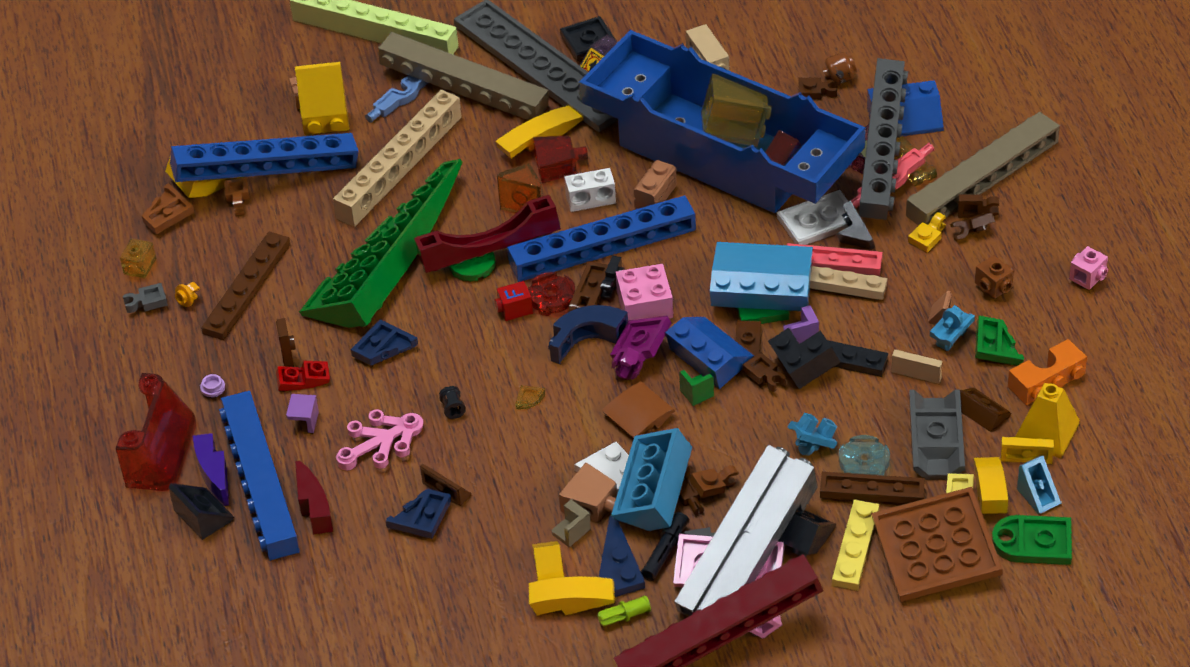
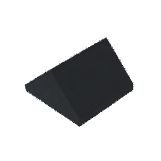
[168,483,234,540]

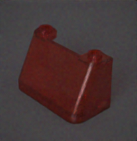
[115,373,196,491]

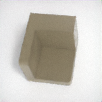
[552,500,591,547]

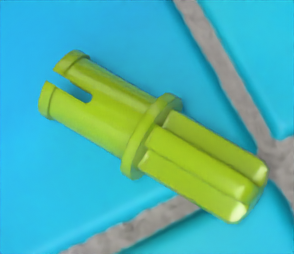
[598,595,651,627]

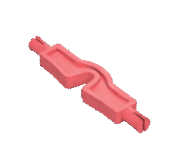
[851,143,935,209]

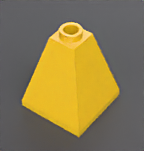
[1015,383,1080,458]

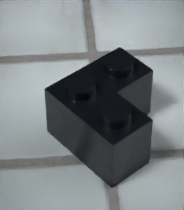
[768,328,841,389]

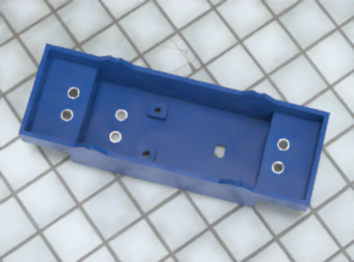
[579,30,865,213]

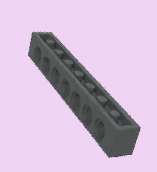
[859,58,908,220]

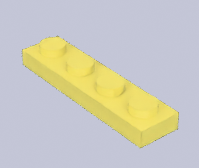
[832,500,879,591]

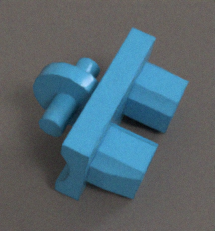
[929,305,975,351]
[788,413,838,456]

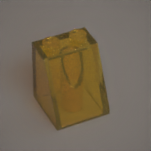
[701,74,771,147]

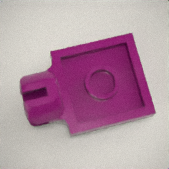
[610,316,672,380]

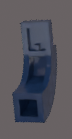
[548,305,628,364]

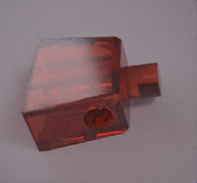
[533,136,588,184]

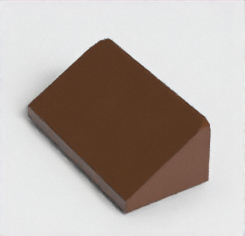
[960,387,1011,431]
[420,464,472,506]

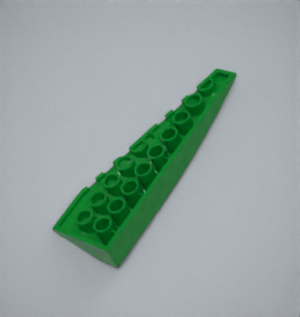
[299,159,463,328]

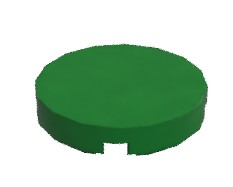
[449,251,496,281]

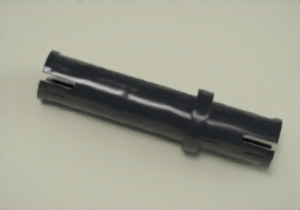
[640,512,690,581]

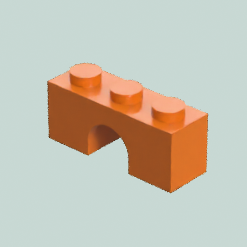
[1008,339,1087,405]

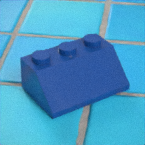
[867,80,944,136]
[665,317,754,389]

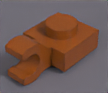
[224,177,250,216]
[690,465,739,498]

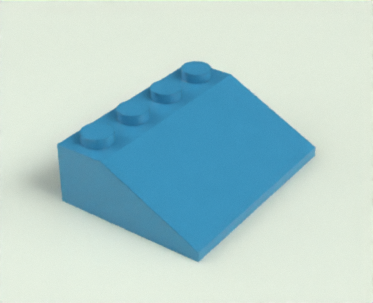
[710,242,813,311]

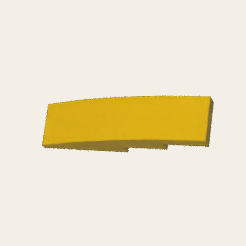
[495,105,583,159]

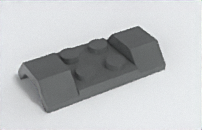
[909,390,965,480]

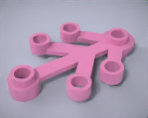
[336,410,424,470]

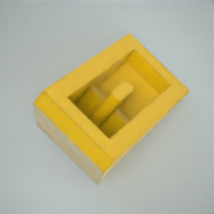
[532,541,564,581]

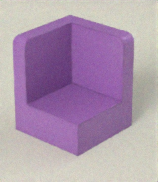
[783,305,819,344]
[286,394,319,433]

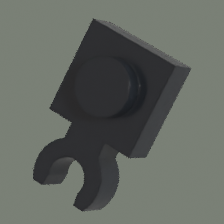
[600,255,625,299]

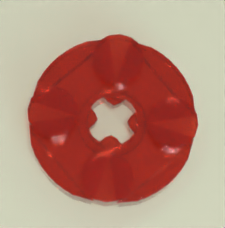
[528,272,576,316]

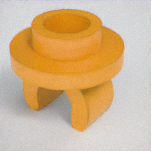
[175,282,200,307]

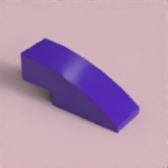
[193,433,229,506]

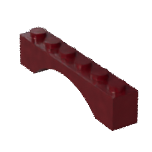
[414,195,561,273]

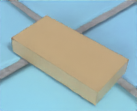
[891,350,943,384]

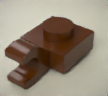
[950,212,995,239]

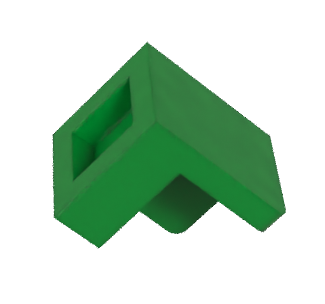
[679,370,714,406]

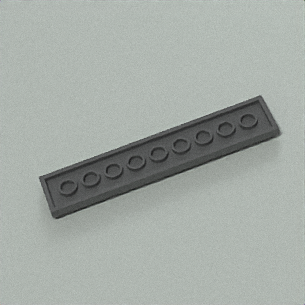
[454,0,618,132]

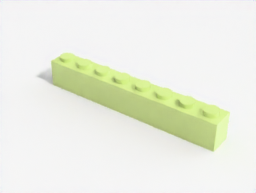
[290,0,459,54]

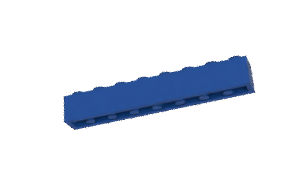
[219,390,300,560]

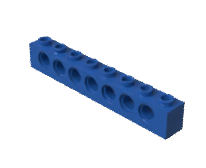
[170,133,359,182]
[507,195,696,282]

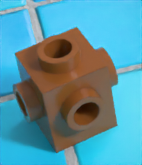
[975,255,1014,299]

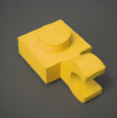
[908,212,946,253]

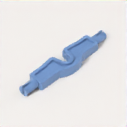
[365,75,428,123]

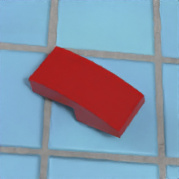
[276,360,330,391]

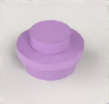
[200,374,225,397]

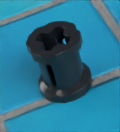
[439,386,466,419]

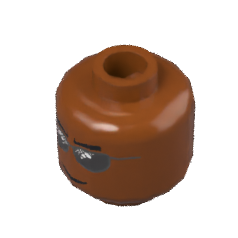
[822,52,857,85]

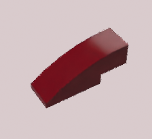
[295,461,334,534]

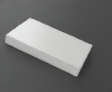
[777,190,848,245]

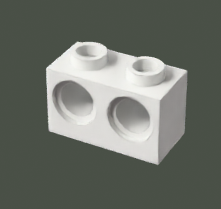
[564,168,616,212]

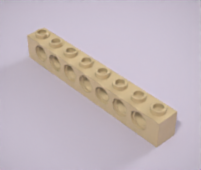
[333,90,462,227]

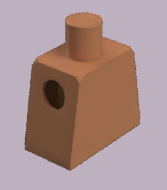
[559,462,617,522]

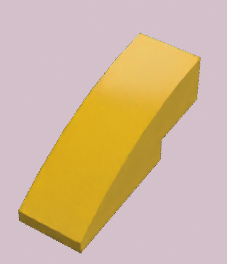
[973,457,1008,514]
[529,576,615,616]

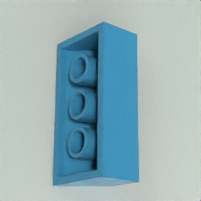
[611,428,692,531]

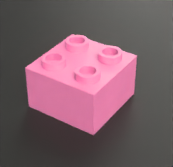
[616,264,673,321]

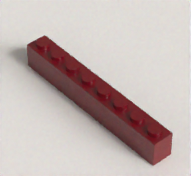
[614,554,823,667]

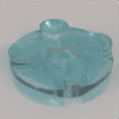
[839,435,890,475]

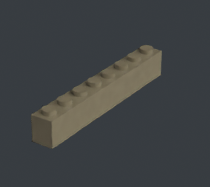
[378,32,549,120]
[906,112,1060,225]

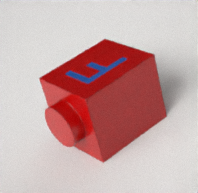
[494,281,533,321]

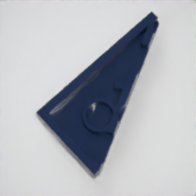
[599,516,645,597]

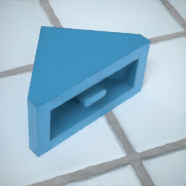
[1017,456,1062,514]

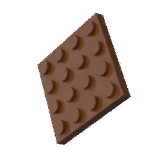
[871,487,1003,602]

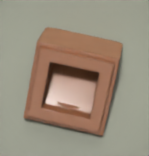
[928,291,952,324]

